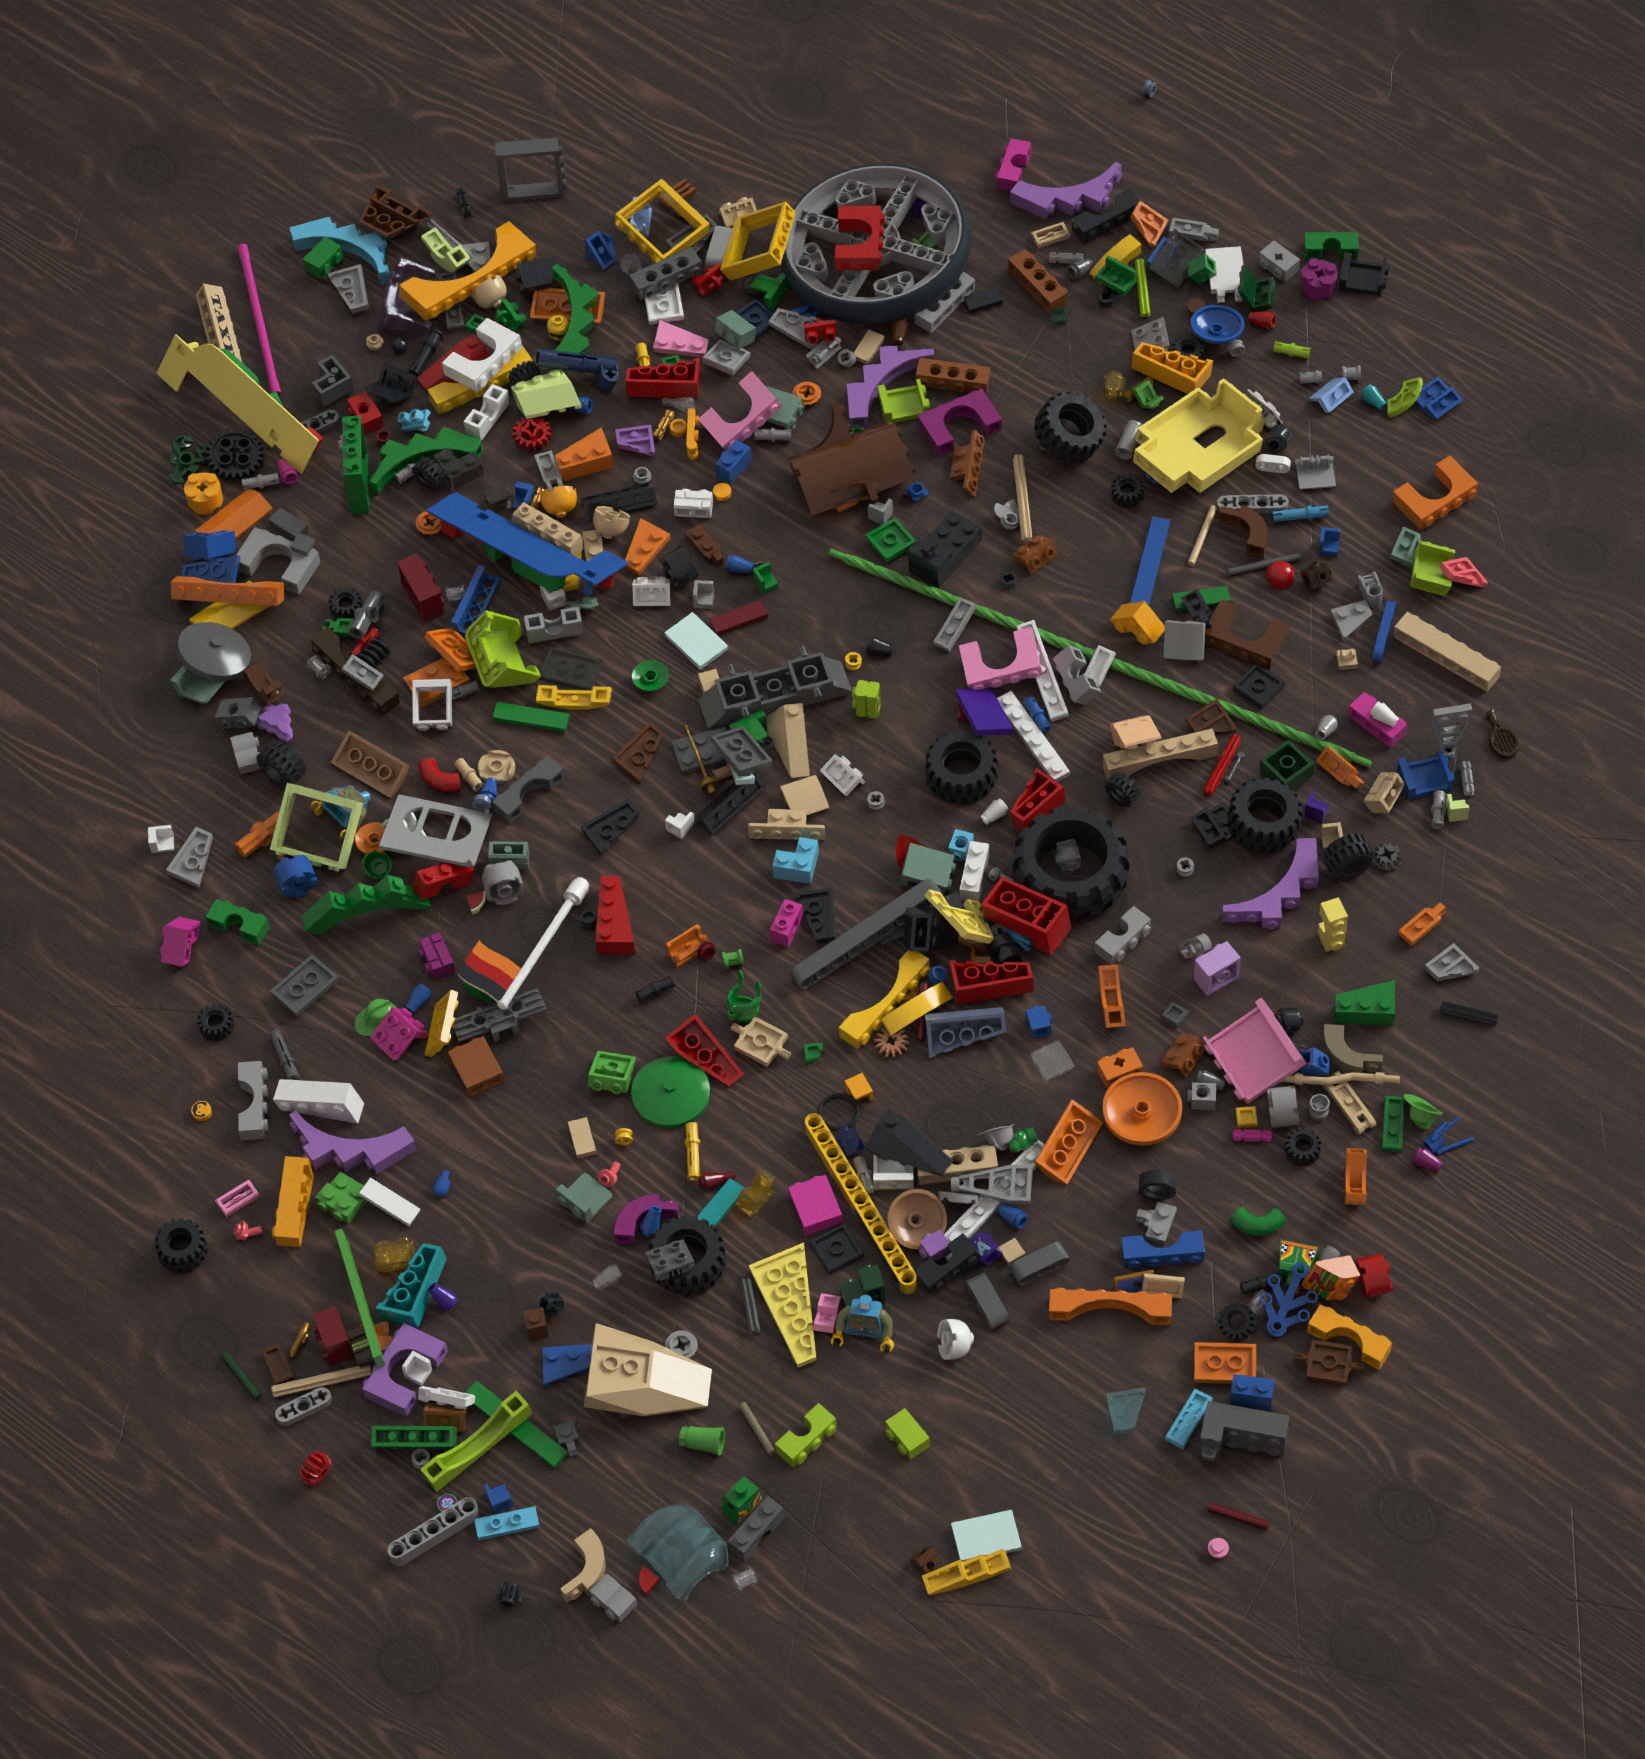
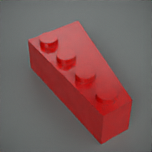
[625,358,701,399]

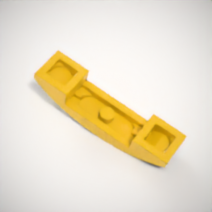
[536,685,612,710]
[880,982,953,1036]

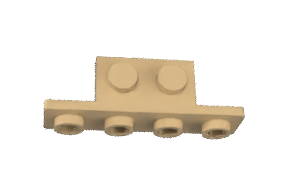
[748,809,825,840]

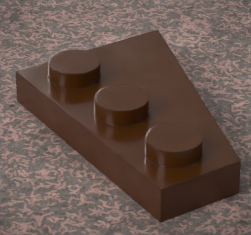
[612,722,664,784]

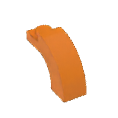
[1098,964,1126,1028]

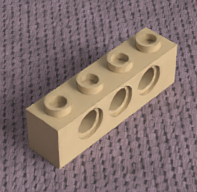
[513,502,583,556]
[916,1145,998,1185]

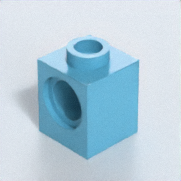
[948,829,974,862]

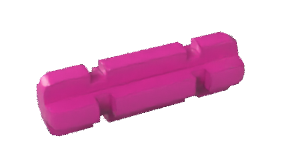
[1233,1129,1272,1142]

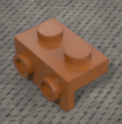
[1012,535,1058,574]
[1161,1033,1206,1077]

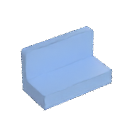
[1309,377,1354,413]

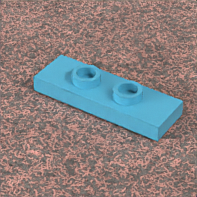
[1165,1389,1213,1449]
[474,1506,540,1541]

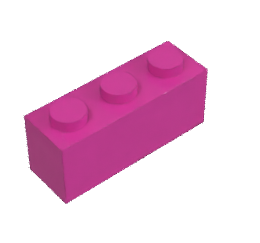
[1348,692,1407,748]

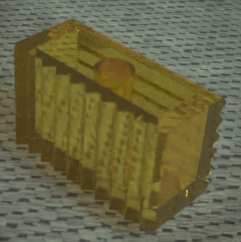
[373,1238,416,1273]

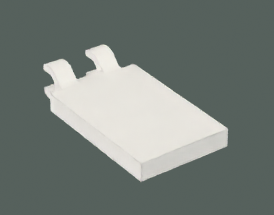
[1205,246,1243,303]

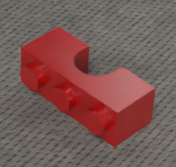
[412,862,475,900]

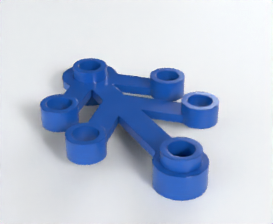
[1259,1262,1318,1337]

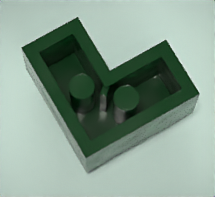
[839,1265,885,1308]

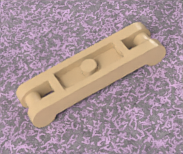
[1322,1071,1376,1135]

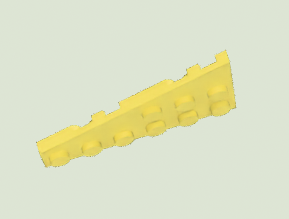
[749,1243,816,1368]

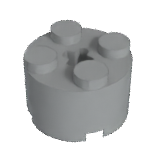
[482,860,524,905]
[1267,1086,1300,1128]

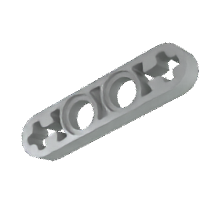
[1217,494,1289,514]

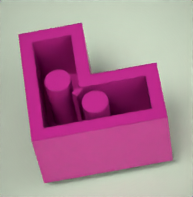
[160,917,201,967]

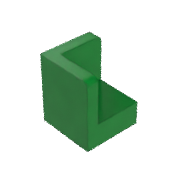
[753,562,778,595]

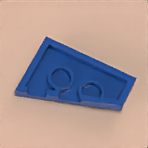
[181,555,241,583]

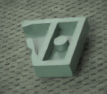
[1390,527,1421,568]

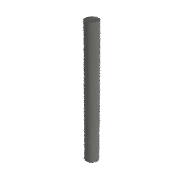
[1227,553,1301,576]

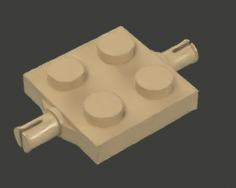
[731,1017,791,1067]

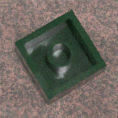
[1259,740,1314,791]

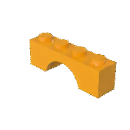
[1307,1305,1392,1370]

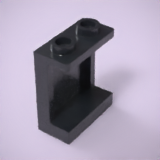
[1339,252,1390,296]
[515,256,564,300]

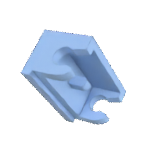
[630,197,652,237]

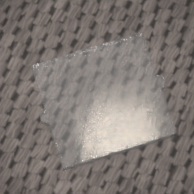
[1030,1040,1075,1081]

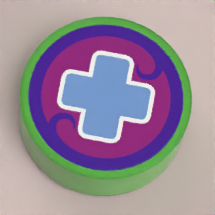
[437,1494,458,1513]

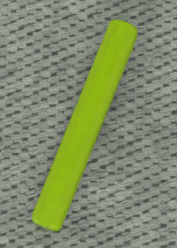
[1135,259,1150,318]

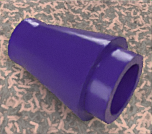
[427,1282,457,1310]

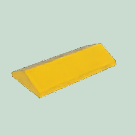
[189,581,270,629]

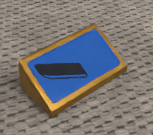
[1114,1270,1154,1293]

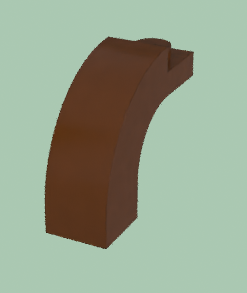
[1219,505,1268,559]
[243,661,284,706]

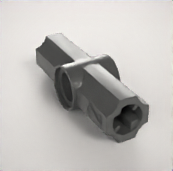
[349,591,385,640]

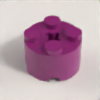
[1300,258,1338,301]

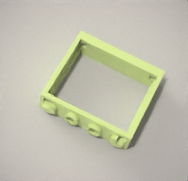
[270,783,363,872]

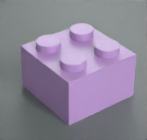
[1194,941,1241,996]

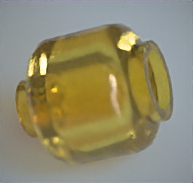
[1101,371,1126,399]

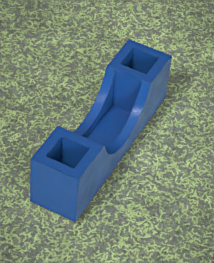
[1121,1230,1205,1269]

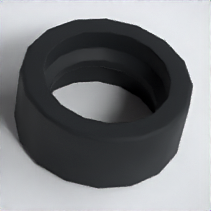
[1138,1169,1176,1201]

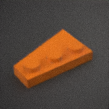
[624,518,671,576]

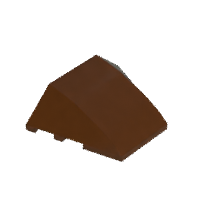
[359,185,433,239]

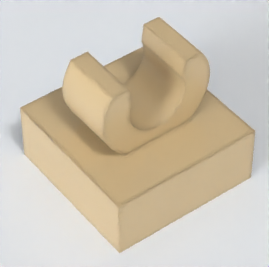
[1336,649,1358,670]

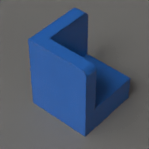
[511,481,535,510]
[1319,527,1340,557]
[484,1484,513,1514]

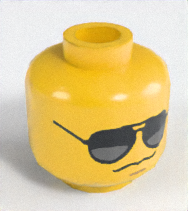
[547,315,570,341]

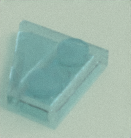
[1106,1387,1146,1434]

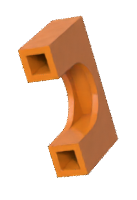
[1392,455,1478,530]

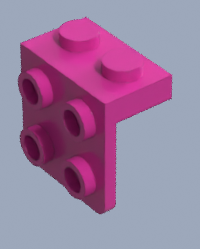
[371,1007,429,1061]

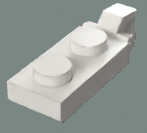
[418,1386,475,1409]

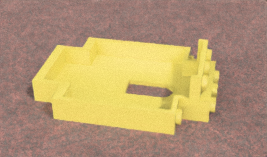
[1133,378,1265,493]

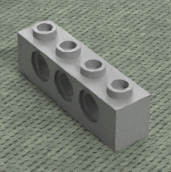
[914,272,975,333]

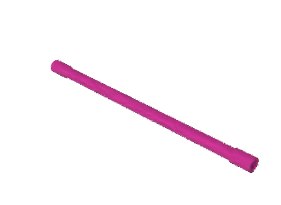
[237,244,281,397]

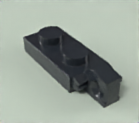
[1181,589,1213,630]

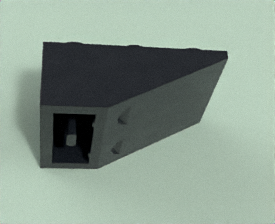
[903,906,962,952]

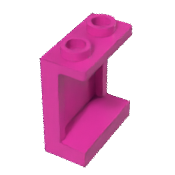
[788,1175,843,1236]

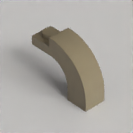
[1323,1024,1383,1073]

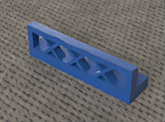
[451,565,501,636]

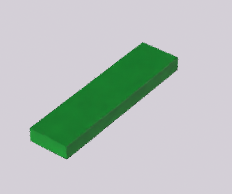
[492,702,570,732]

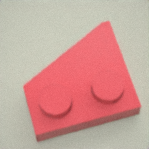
[1439,557,1488,588]

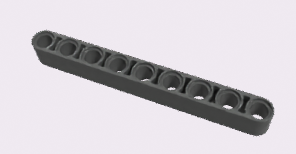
[790,878,943,990]

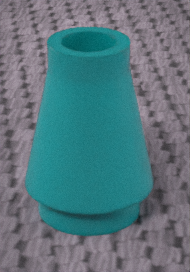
[1361,384,1387,410]

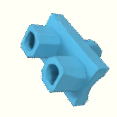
[398,409,431,432]

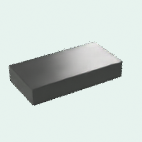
[268,508,308,539]

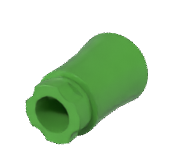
[679,1426,725,1456]

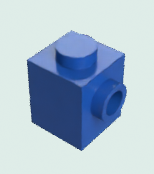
[1026,1006,1053,1039]
[1298,1047,1330,1077]

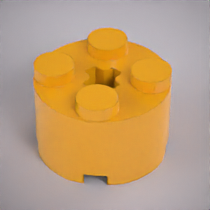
[184,473,223,515]

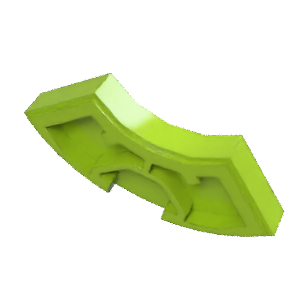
[1387,377,1423,418]

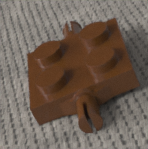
[1294,1340,1365,1386]

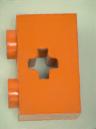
[1097,1047,1143,1090]

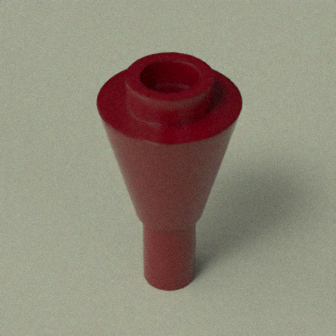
[698,1171,736,1191]

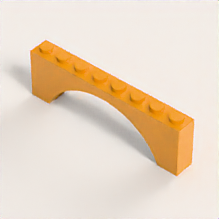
[399,221,536,321]

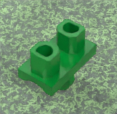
[495,298,527,333]

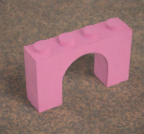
[698,371,782,451]
[959,627,1043,690]

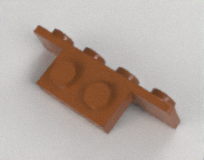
[950,430,985,497]

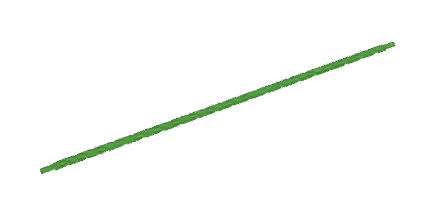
[828,549,1372,768]

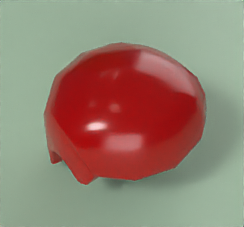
[1266,561,1295,589]

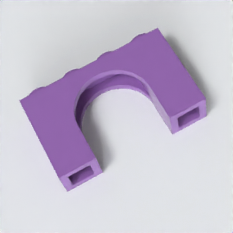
[362,1323,448,1417]

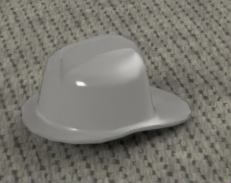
[976,1124,1014,1151]

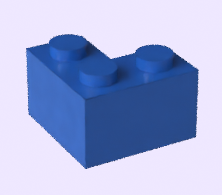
[183,530,237,561]

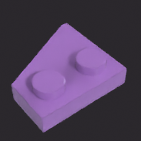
[615,425,655,457]

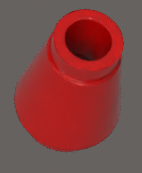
[1248,311,1276,329]

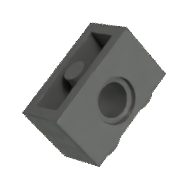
[215,697,261,729]

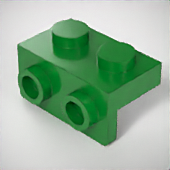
[1095,256,1137,296]

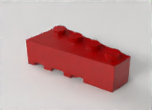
[595,876,635,954]
[949,960,1034,1005]

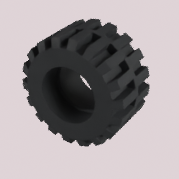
[256,739,307,789]
[1322,833,1375,881]
[154,1218,208,1273]

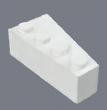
[273,1079,364,1124]

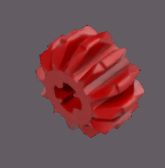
[299,1451,331,1486]

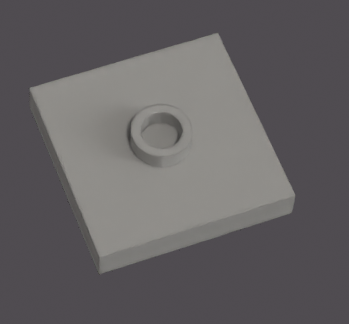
[702,339,751,376]

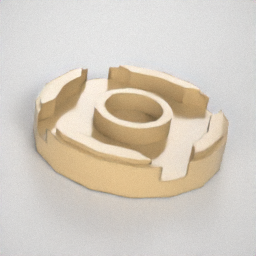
[478,750,515,785]

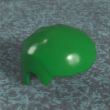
[362,850,392,880]

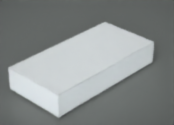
[1085,645,1116,687]

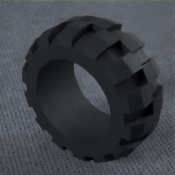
[1012,806,1130,921]

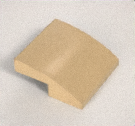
[780,775,829,816]

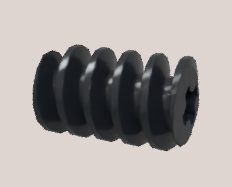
[356,637,391,669]

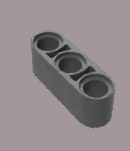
[1009,1242,1070,1286]
[965,1273,1010,1330]

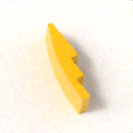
[922,1549,1012,1596]

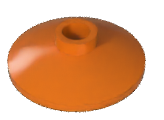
[355,822,386,854]

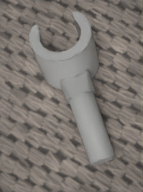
[988,867,1014,882]

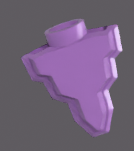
[256,704,293,743]

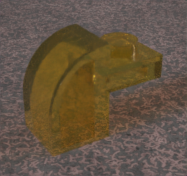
[735,1168,776,1217]

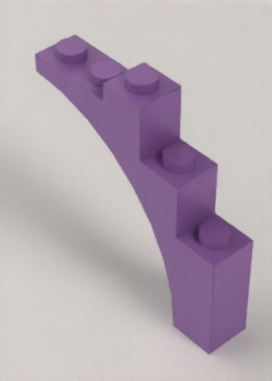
[1010,162,1122,220]
[847,346,934,428]
[1222,838,1318,929]
[289,1111,417,1174]

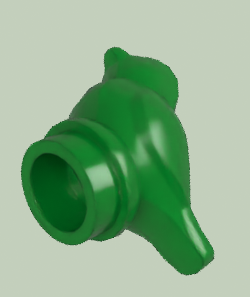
[1009,1127,1038,1153]

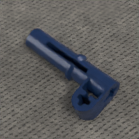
[535,348,619,392]

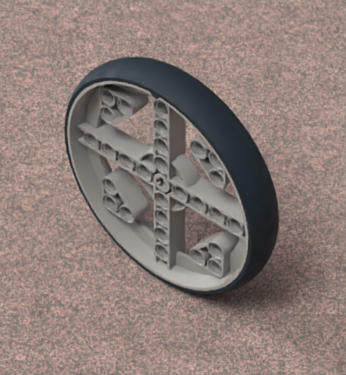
[781,164,972,324]

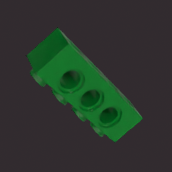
[371,1426,457,1449]

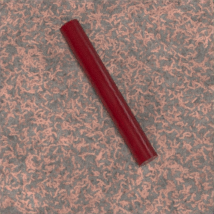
[917,983,928,1041]
[1208,1502,1270,1530]

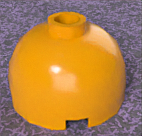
[540,486,577,518]

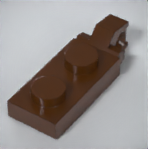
[685,524,724,567]

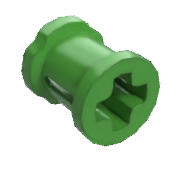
[722,949,744,969]

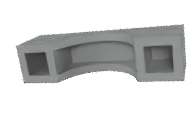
[238,1061,268,1141]

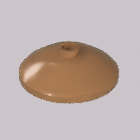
[887,1189,947,1250]

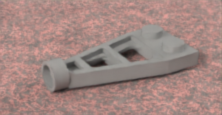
[1432,703,1472,760]
[951,1165,1033,1204]

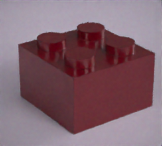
[311,1306,354,1366]

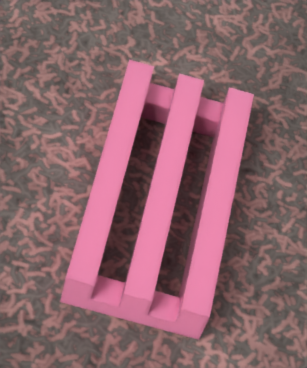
[215,1180,260,1218]

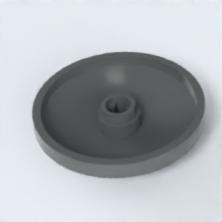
[176,622,251,681]

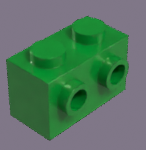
[303,237,343,279]

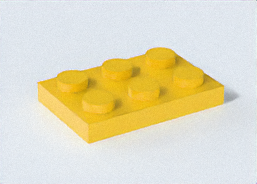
[424,990,458,1057]

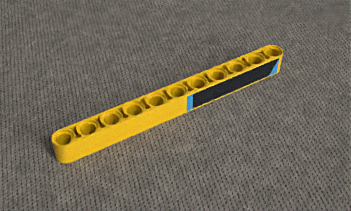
[805,1113,917,1294]

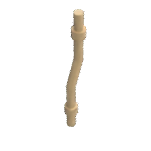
[1281,1072,1400,1086]

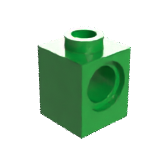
[1188,253,1217,284]

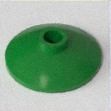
[632,660,669,692]

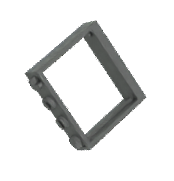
[495,138,567,202]

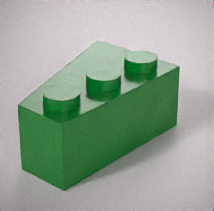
[1334,980,1395,1026]

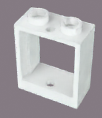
[413,679,452,731]

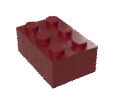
[397,553,445,623]

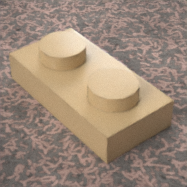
[582,530,603,562]

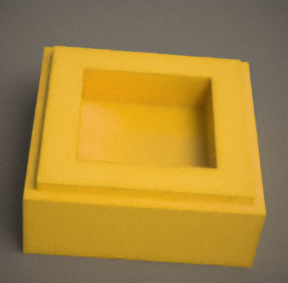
[1235,1106,1258,1128]

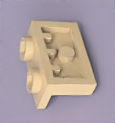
[718,197,757,228]

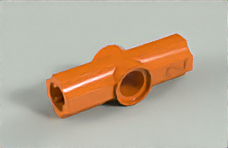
[235,811,290,857]

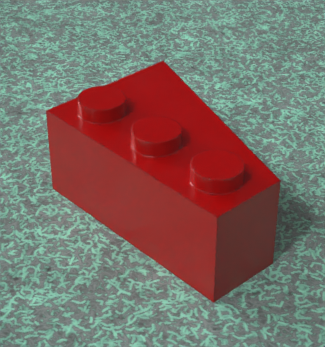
[1010,768,1066,831]

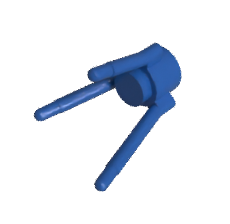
[1423,1117,1474,1155]

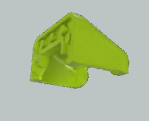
[465,610,541,688]

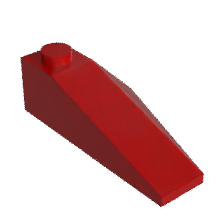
[417,334,490,392]
[665,1013,744,1087]

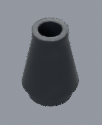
[866,636,894,656]

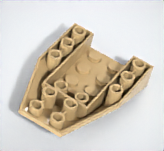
[583,1323,712,1416]

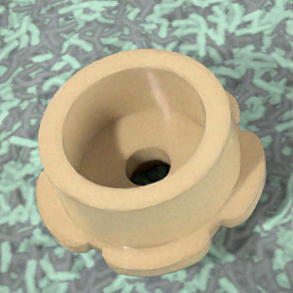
[366,334,383,351]

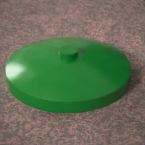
[631,1056,710,1129]

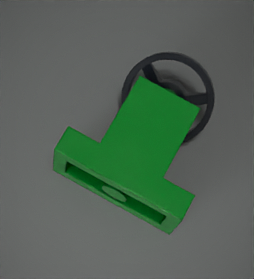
[742,273,790,311]
[729,710,774,751]

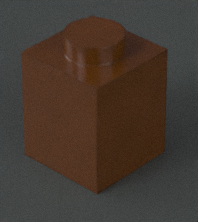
[523,1307,549,1340]

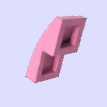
[813,1293,841,1333]

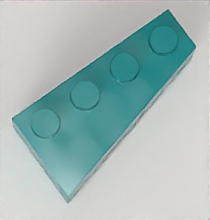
[376,1243,447,1328]

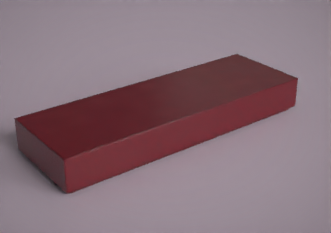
[709,600,768,636]

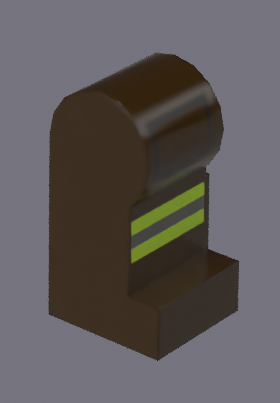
[346,1325,375,1369]

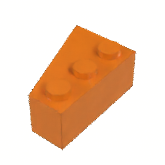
[555,427,614,482]

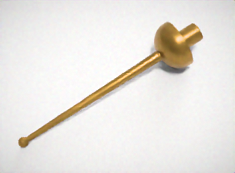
[684,725,719,795]

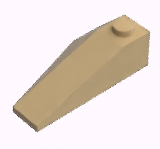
[766,703,810,780]

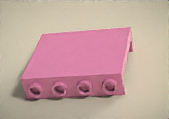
[1203,998,1306,1104]

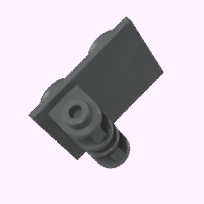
[645,1239,695,1281]

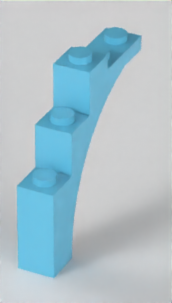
[289,216,390,284]

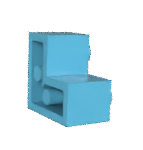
[773,837,819,884]

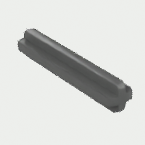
[740,1278,760,1335]

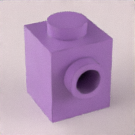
[919,1229,952,1262]

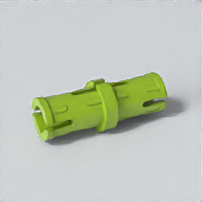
[1273,341,1311,359]

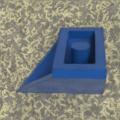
[584,230,617,270]

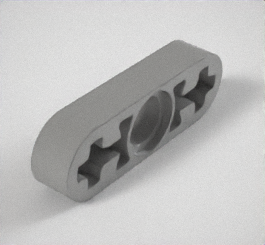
[1178,933,1212,959]
[275,1387,332,1426]

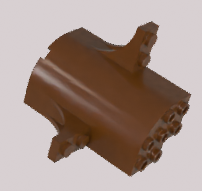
[788,401,916,516]

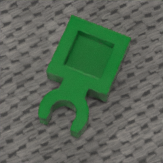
[322,618,355,638]

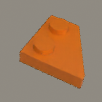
[1130,201,1168,248]

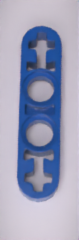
[1372,600,1397,663]

